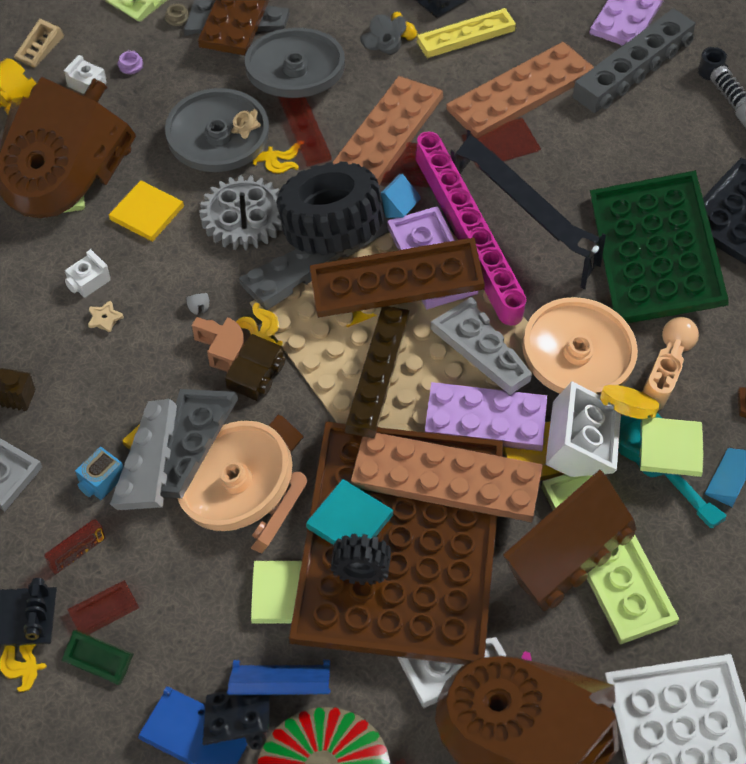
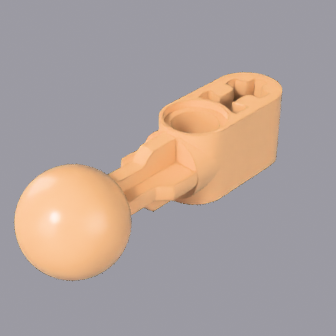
[642,317,699,411]

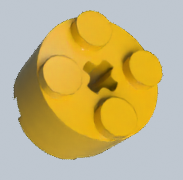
[0,58,37,114]

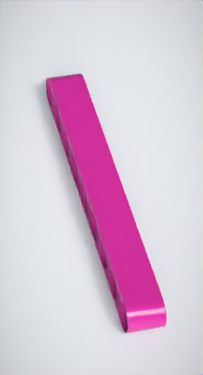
[416,132,527,326]

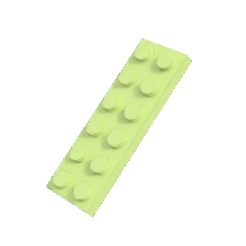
[541,474,679,645]

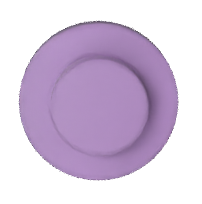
[118,51,143,74]

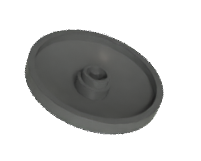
[245,28,345,98]
[165,88,269,172]

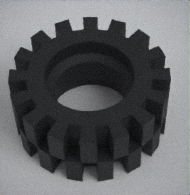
[331,534,391,585]

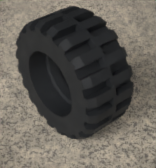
[276,162,384,255]

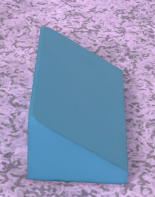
[381,174,421,218]
[705,448,746,507]

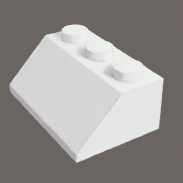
[545,381,621,477]

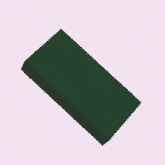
[61,630,134,685]

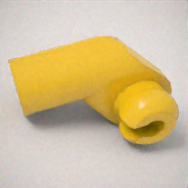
[391,12,417,41]

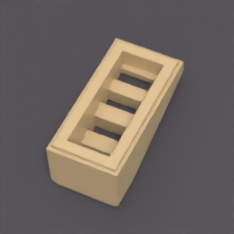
[14,19,64,68]

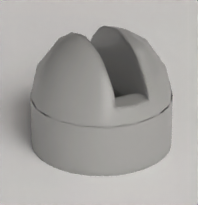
[186,293,209,315]

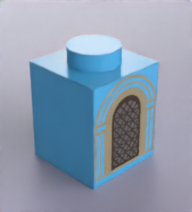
[75,446,124,500]

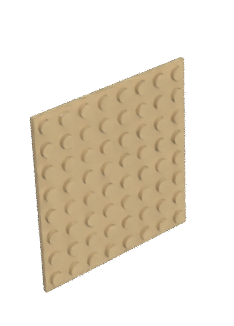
[250,232,533,432]

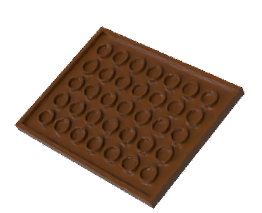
[289,422,503,665]

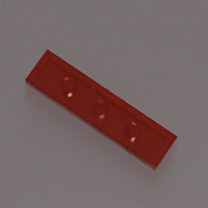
[277,96,332,166]

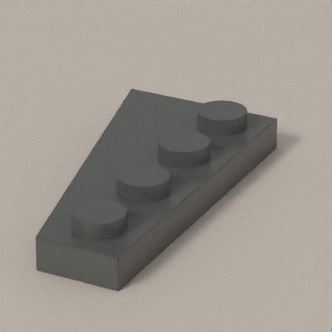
[184,0,289,35]
[160,389,238,499]

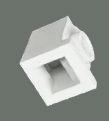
[64,55,106,94]
[65,249,111,298]

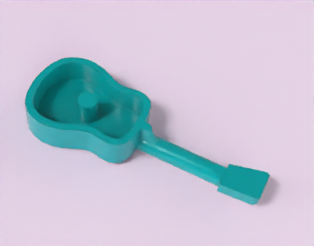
[618,413,726,528]

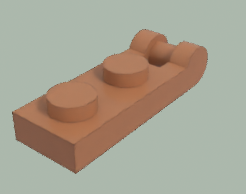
[251,472,307,554]

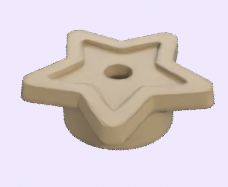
[231,109,260,139]
[88,301,124,332]

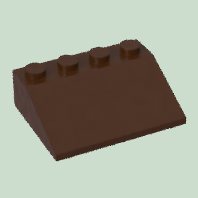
[503,470,637,612]

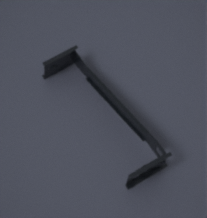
[451,130,606,290]

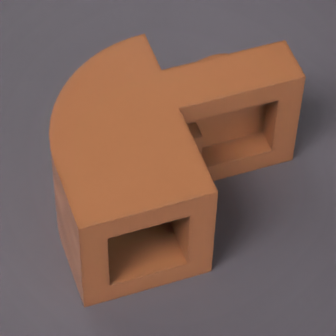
[192,317,244,372]

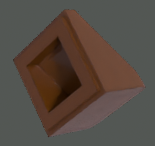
[268,414,304,453]

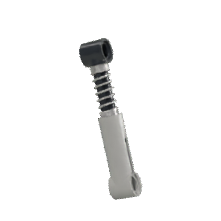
[698,47,746,128]

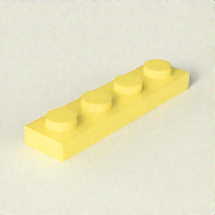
[417,8,516,58]

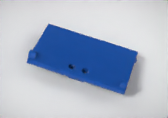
[227,660,330,695]
[138,686,248,764]

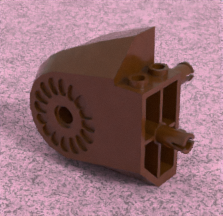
[0,76,136,218]
[435,656,619,764]

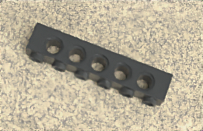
[573,8,696,113]

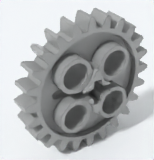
[200,175,283,250]

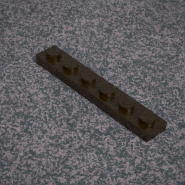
[345,306,410,439]

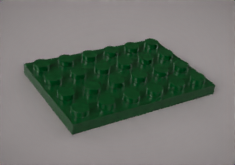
[590,170,729,323]

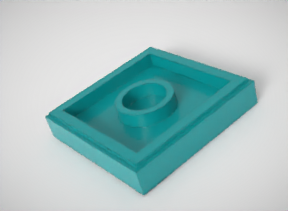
[306,479,393,545]

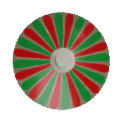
[257,707,390,764]

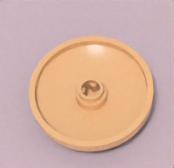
[522,297,638,395]
[177,421,292,531]

